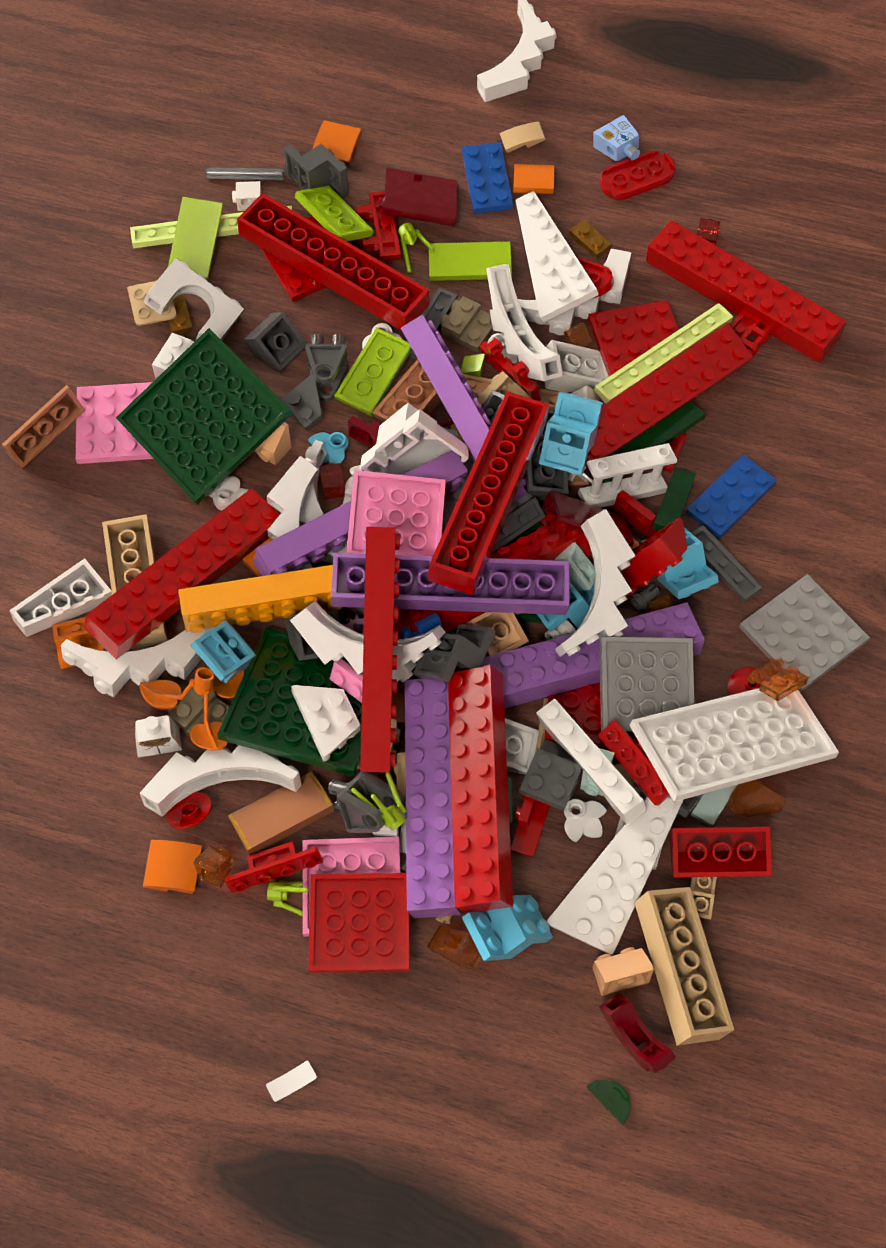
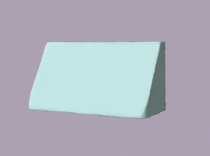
[554,542,595,591]

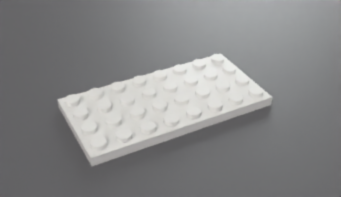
[630,680,839,802]

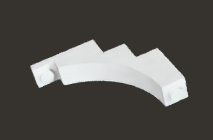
[267,456,318,570]

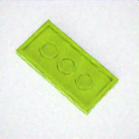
[295,185,374,242]
[168,197,223,281]
[429,241,512,281]
[334,327,413,417]

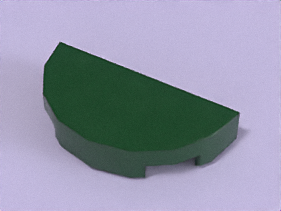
[587,1080,631,1125]

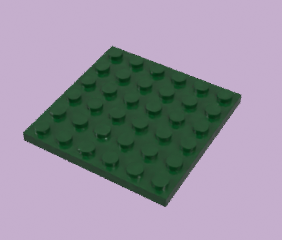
[116,328,293,505]
[217,627,363,777]

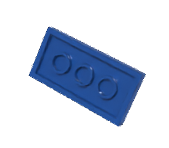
[462,142,513,214]
[686,454,777,540]

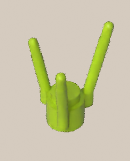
[398,223,434,274]
[351,772,407,831]
[267,880,309,917]

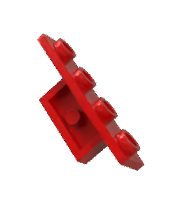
[608,490,658,538]
[598,720,670,806]
[511,794,550,858]
[224,841,323,893]

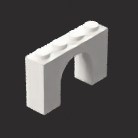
[144,258,244,340]

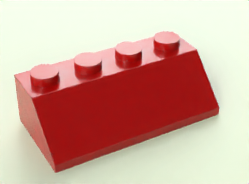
[620,517,688,597]
[669,826,772,878]

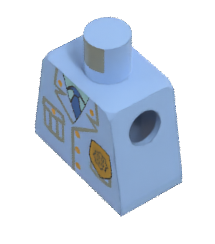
[593,115,640,161]

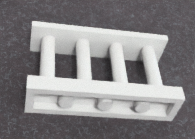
[578,443,677,508]

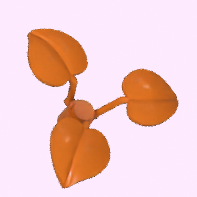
[140,667,244,751]

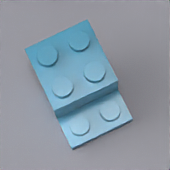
[539,391,603,476]
[642,527,719,599]
[537,581,595,632]
[191,620,256,683]
[462,895,553,961]

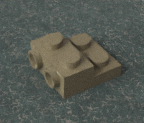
[440,296,493,353]
[168,687,229,737]

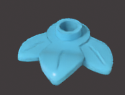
[308,432,348,467]

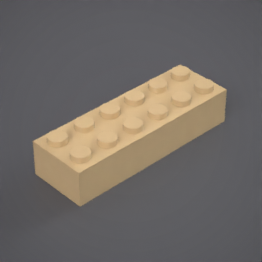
[102,514,168,651]
[634,887,734,1046]

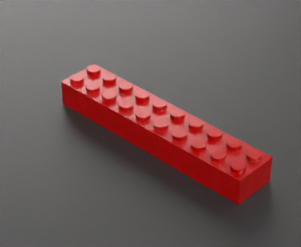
[237,193,430,331]
[646,220,847,363]
[584,323,753,473]
[428,391,550,595]
[84,488,280,660]
[393,518,592,639]
[360,527,400,772]
[448,665,513,913]

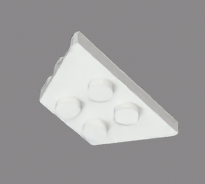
[292,685,360,762]

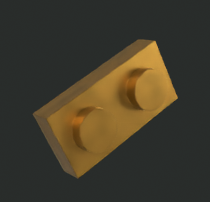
[569,219,612,260]
[169,294,193,335]

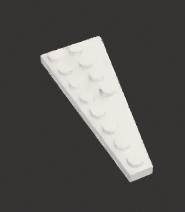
[516,191,599,323]
[547,796,684,956]

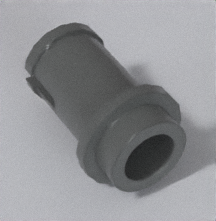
[631,583,660,610]

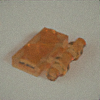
[748,658,808,701]

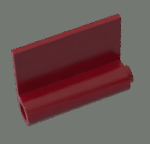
[378,168,457,227]
[543,490,634,547]

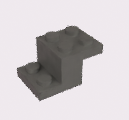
[283,144,349,198]
[413,624,496,682]
[519,739,583,811]

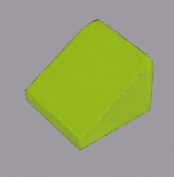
[461,354,485,377]

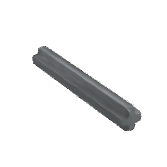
[206,167,285,180]

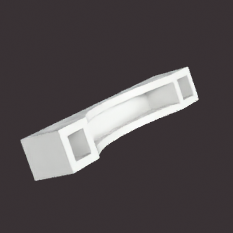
[536,699,647,825]

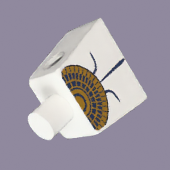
[135,715,182,758]

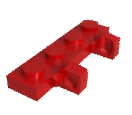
[356,191,401,262]
[479,338,541,401]

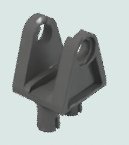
[305,334,348,402]
[328,772,405,833]

